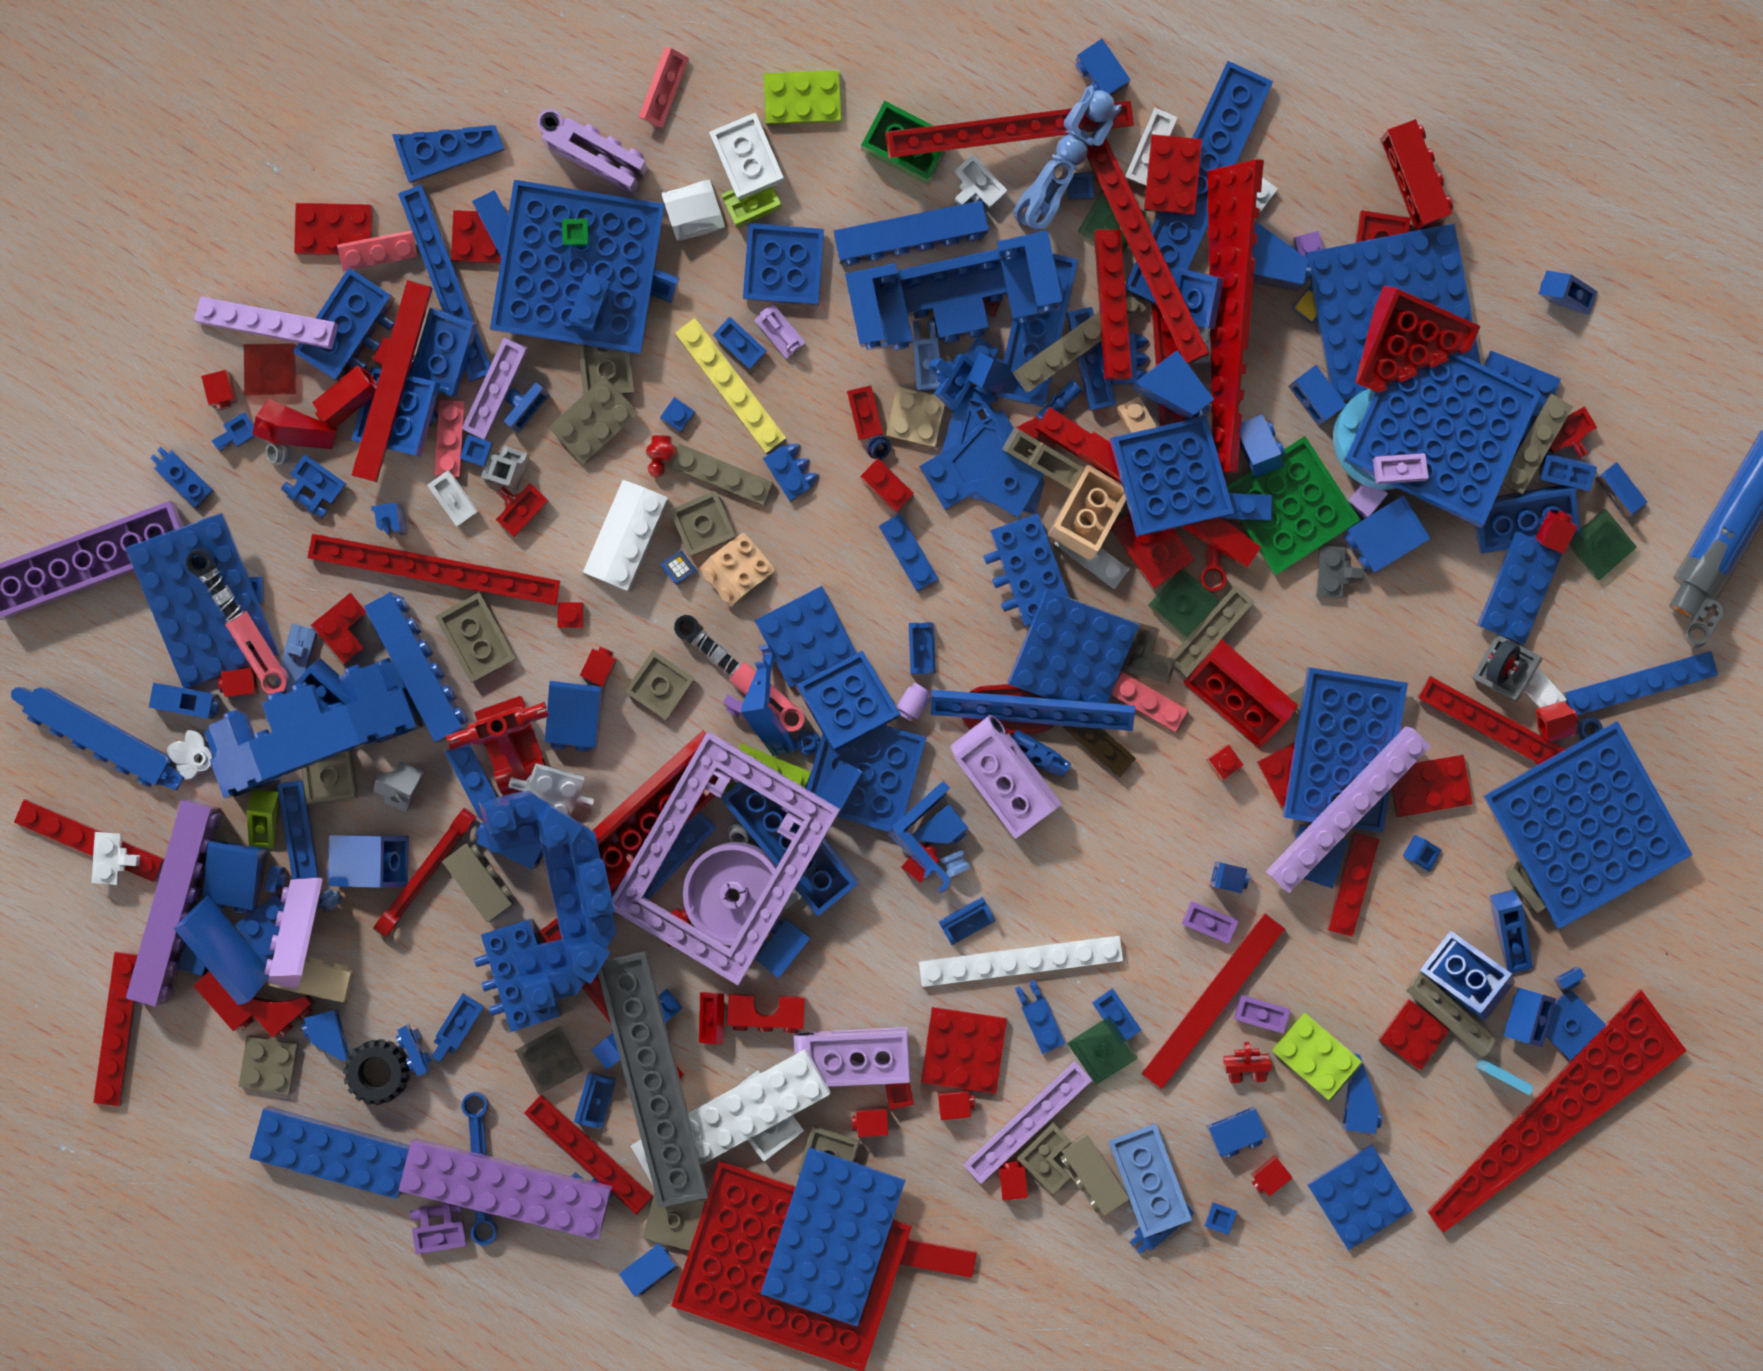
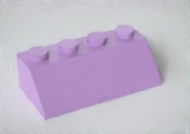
[264,878,323,989]

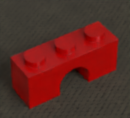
[727,993,805,1033]

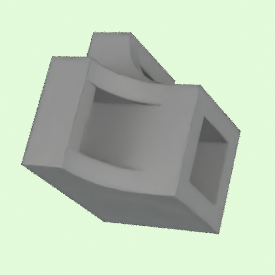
[481,446,530,491]
[373,761,423,813]

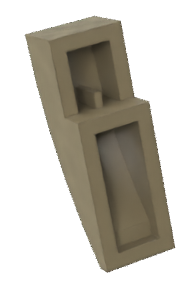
[1002,427,1085,490]

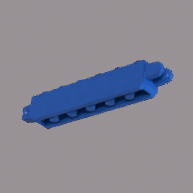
[10,687,184,790]

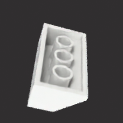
[583,480,669,592]

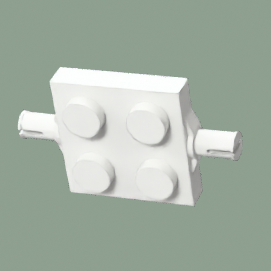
[509,763,594,816]

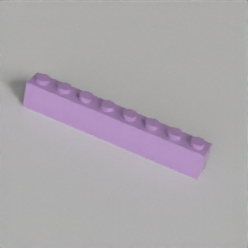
[1265,726,1431,893]

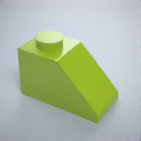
[246,789,279,849]

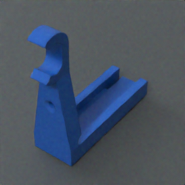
[741,644,797,756]
[888,781,950,894]

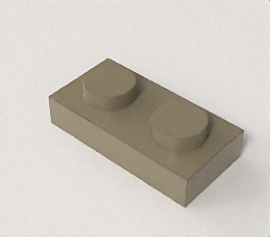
[1505,861,1546,913]

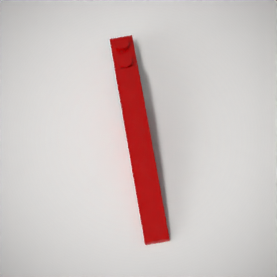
[1035,407,1261,568]

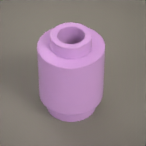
[896,682,931,722]

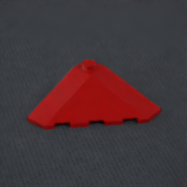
[1355,286,1481,393]

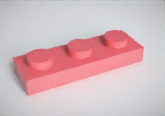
[639,47,689,128]
[337,230,418,271]
[434,400,466,478]
[1111,672,1188,732]

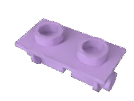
[754,304,805,359]

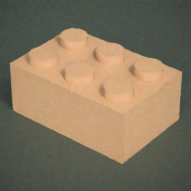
[1047,465,1126,561]

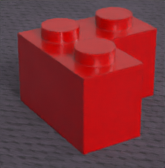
[309,592,366,664]

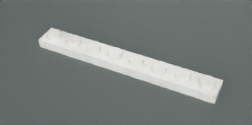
[919,935,1123,987]

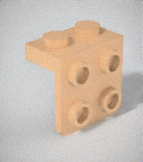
[699,533,774,607]

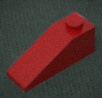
[252,399,338,449]

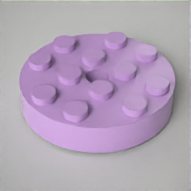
[683,842,785,946]

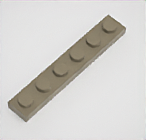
[1013,291,1146,394]

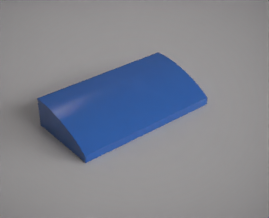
[1475,485,1581,554]
[174,896,269,1005]

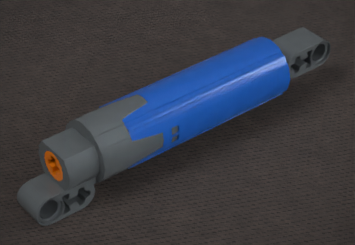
[1669,430,1763,648]

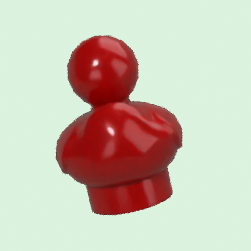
[646,435,677,478]

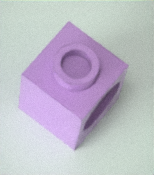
[1348,484,1388,519]

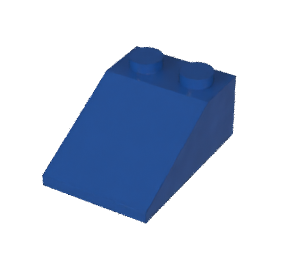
[1420,931,1515,1022]

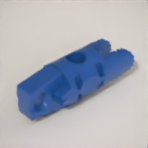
[1013,730,1071,777]

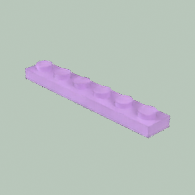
[194,297,339,349]
[963,1061,1092,1184]

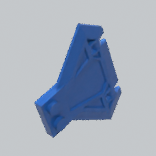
[919,387,1045,514]

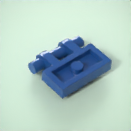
[281,454,347,519]

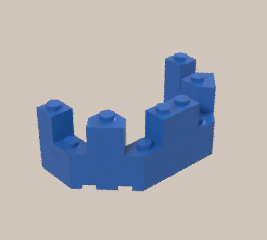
[845,230,1063,351]
[204,658,423,798]
[479,790,616,1012]

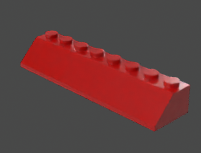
[592,730,733,892]

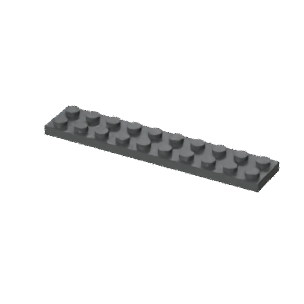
[598,951,709,1208]

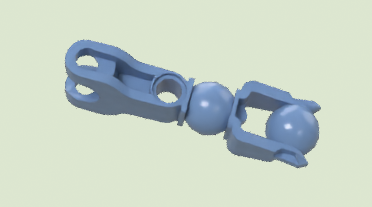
[1013,85,1121,230]

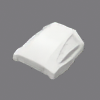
[661,180,725,242]

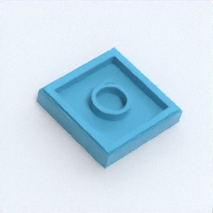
[1475,1059,1534,1095]

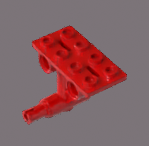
[446,696,549,796]

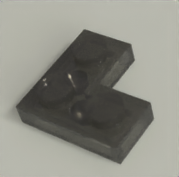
[1121,621,1176,684]

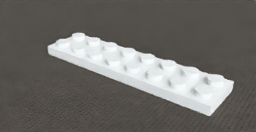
[631,1048,831,1185]

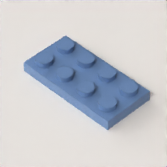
[1108,1124,1192,1238]

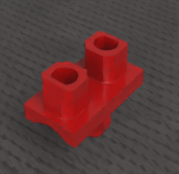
[1223,1042,1272,1084]

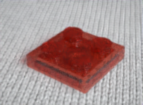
[244,343,296,396]

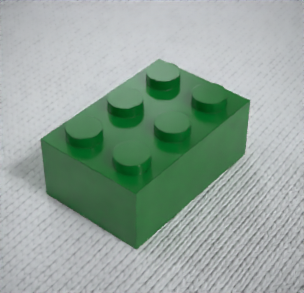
[861,100,946,185]

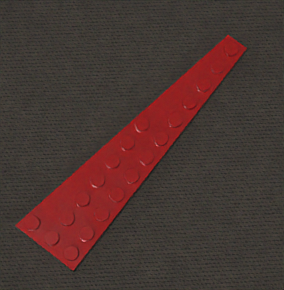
[1207,159,1264,474]
[1426,989,1687,1233]

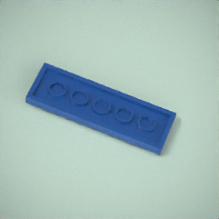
[995,254,1078,407]

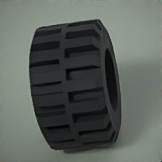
[343,1039,410,1105]

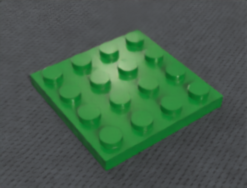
[1227,436,1360,576]

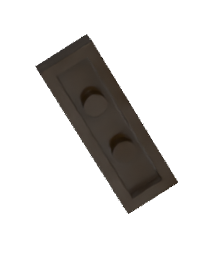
[1062,726,1136,777]

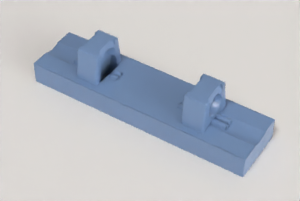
[265,623,317,721]

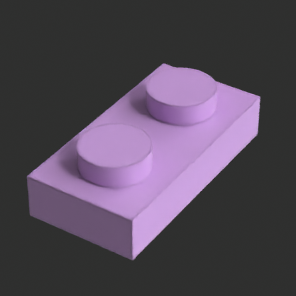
[1373,453,1428,484]

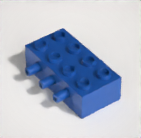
[293,268,396,382]
[983,513,1069,627]
[474,918,563,1032]

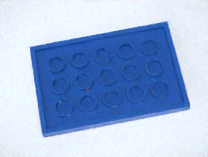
[126,512,279,688]
[1283,667,1408,833]
[760,1147,906,1326]

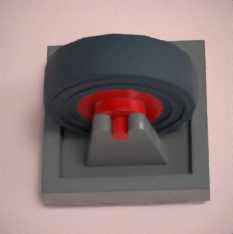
[1472,634,1543,702]

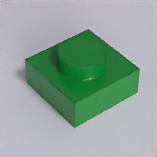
[562,219,589,246]

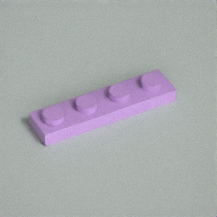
[462,337,528,440]

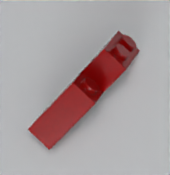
[193,971,315,1038]

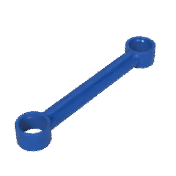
[461,1091,498,1245]

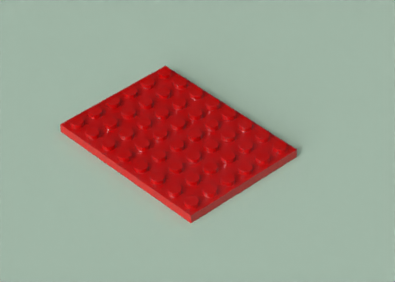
[671,1160,912,1371]

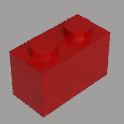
[860,458,914,514]

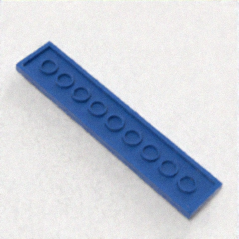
[1125,61,1273,305]

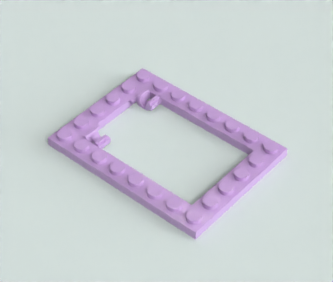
[612,731,841,985]

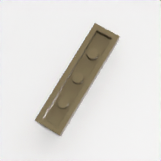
[1502,394,1573,495]
[670,444,773,506]
[1167,585,1254,677]
[1406,971,1497,1057]

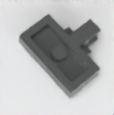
[1316,546,1364,598]

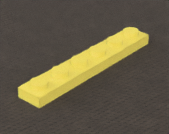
[675,318,786,454]

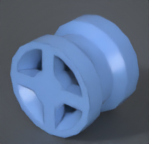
[940,849,971,877]

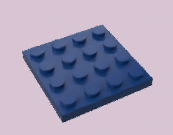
[1110,416,1234,537]
[1007,589,1139,703]
[806,725,927,832]

